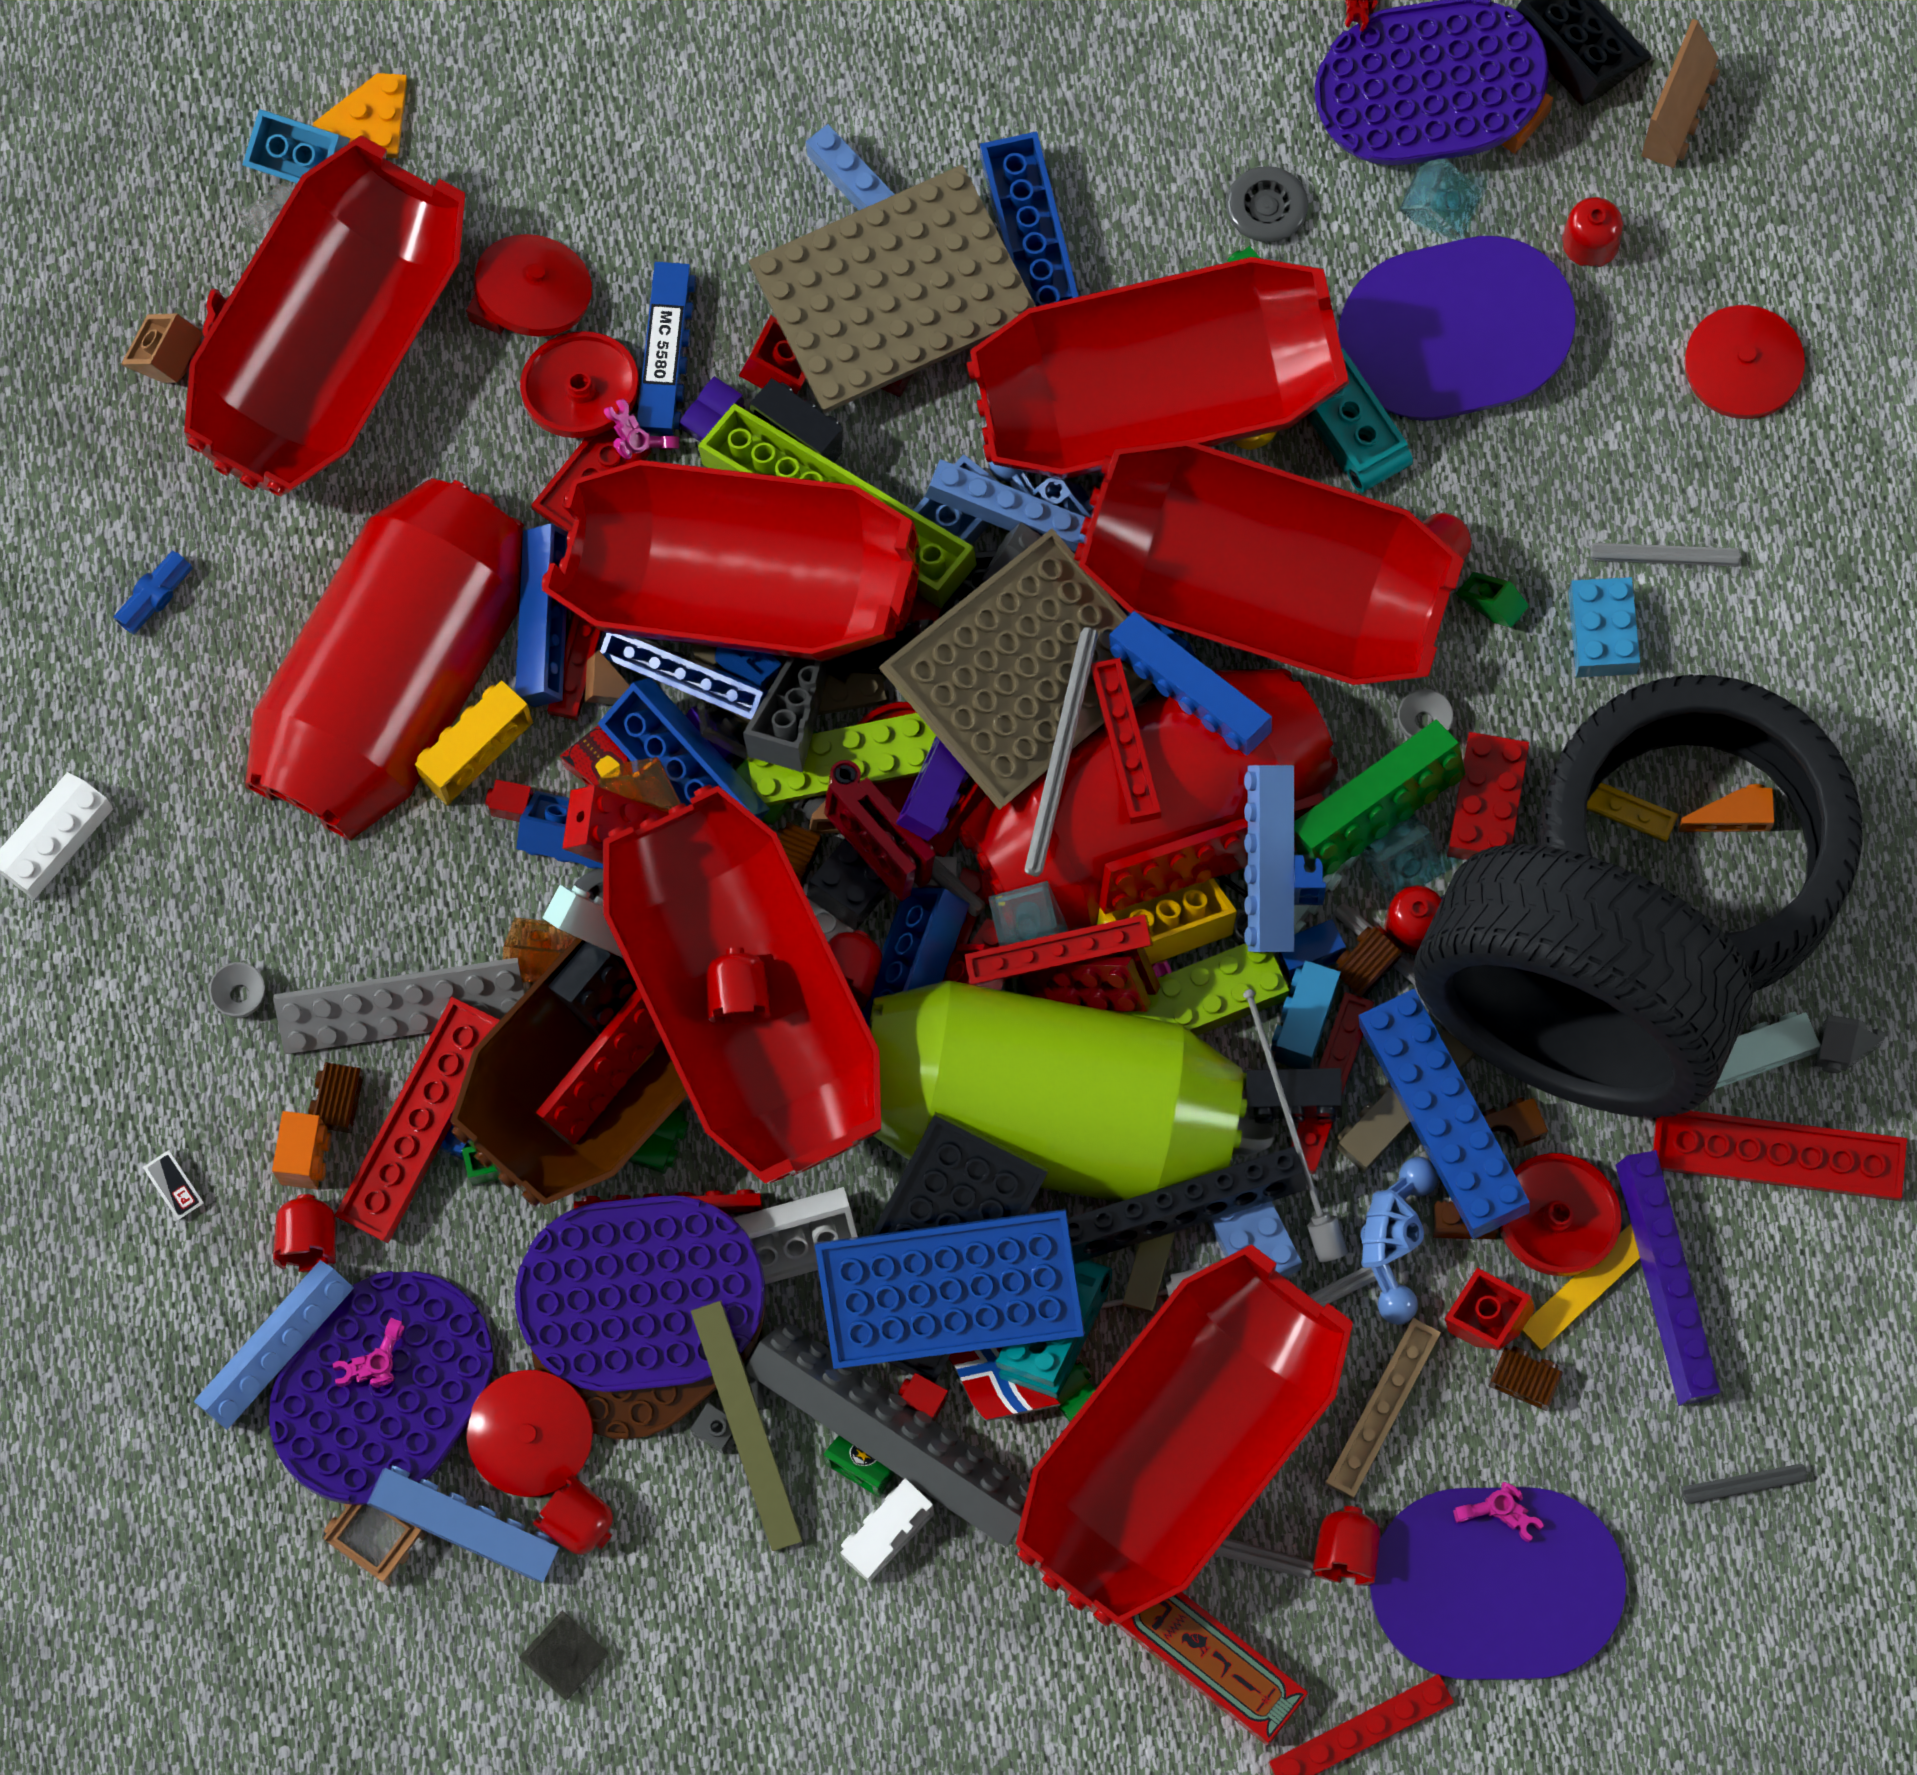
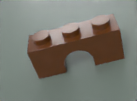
[1482,1097,1548,1149]

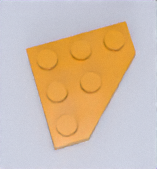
[313,73,407,159]

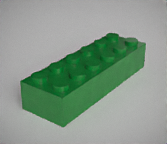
[1294,719,1466,878]

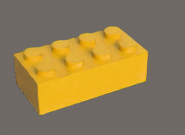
[415,680,533,806]
[1097,878,1237,964]

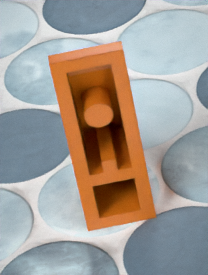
[1678,784,1774,832]

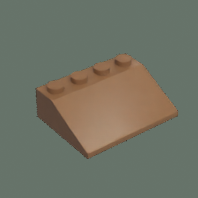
[1641,19,1720,168]

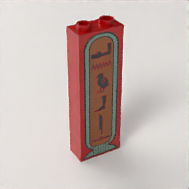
[1117,1592,1308,1747]

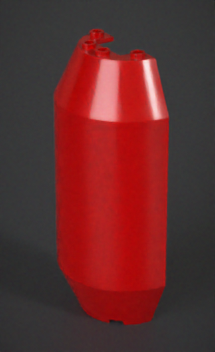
[184,135,465,497]
[967,257,1349,480]
[1073,440,1464,685]
[542,460,919,661]
[245,478,524,841]
[959,668,1338,936]
[603,785,881,1184]
[1015,1244,1353,1627]

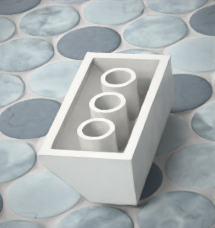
[0,772,113,900]
[733,1187,858,1284]

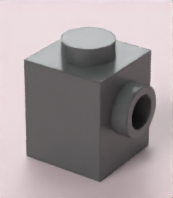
[690,1403,736,1454]

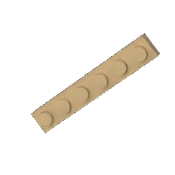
[1325,1318,1441,1499]

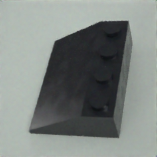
[1515,0,1652,106]

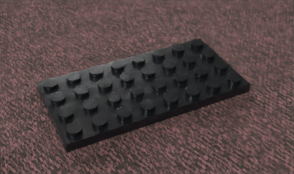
[822,1112,1049,1383]

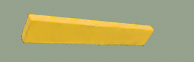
[1521,1224,1640,1351]

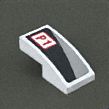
[143,1150,204,1220]

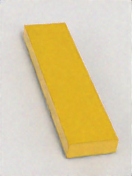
[1587,783,1679,843]

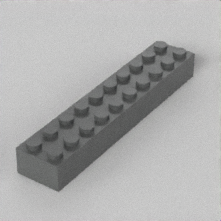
[745,1321,1030,1547]

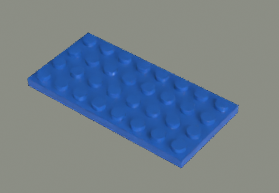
[815,1209,1085,1369]

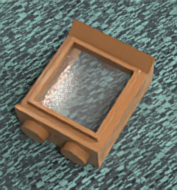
[323,1504,426,1587]

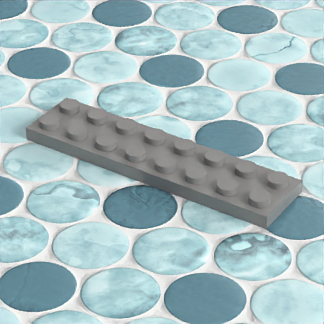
[273,957,525,1054]

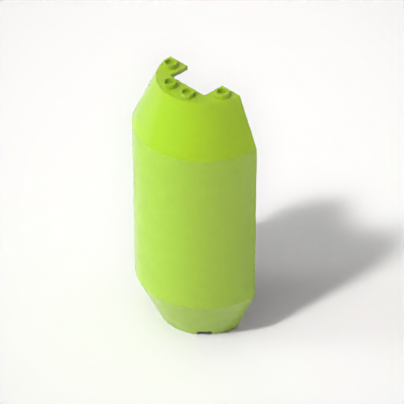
[869,980,1247,1202]

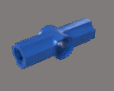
[113,550,193,635]

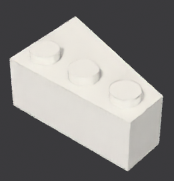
[840,1478,935,1583]

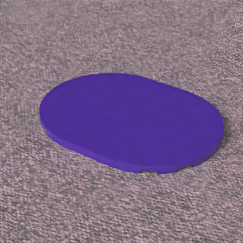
[1315,0,1549,165]
[1338,236,1576,421]
[515,1195,765,1392]
[269,1271,494,1505]
[1369,1487,1626,1681]

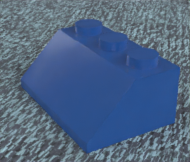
[516,791,603,869]

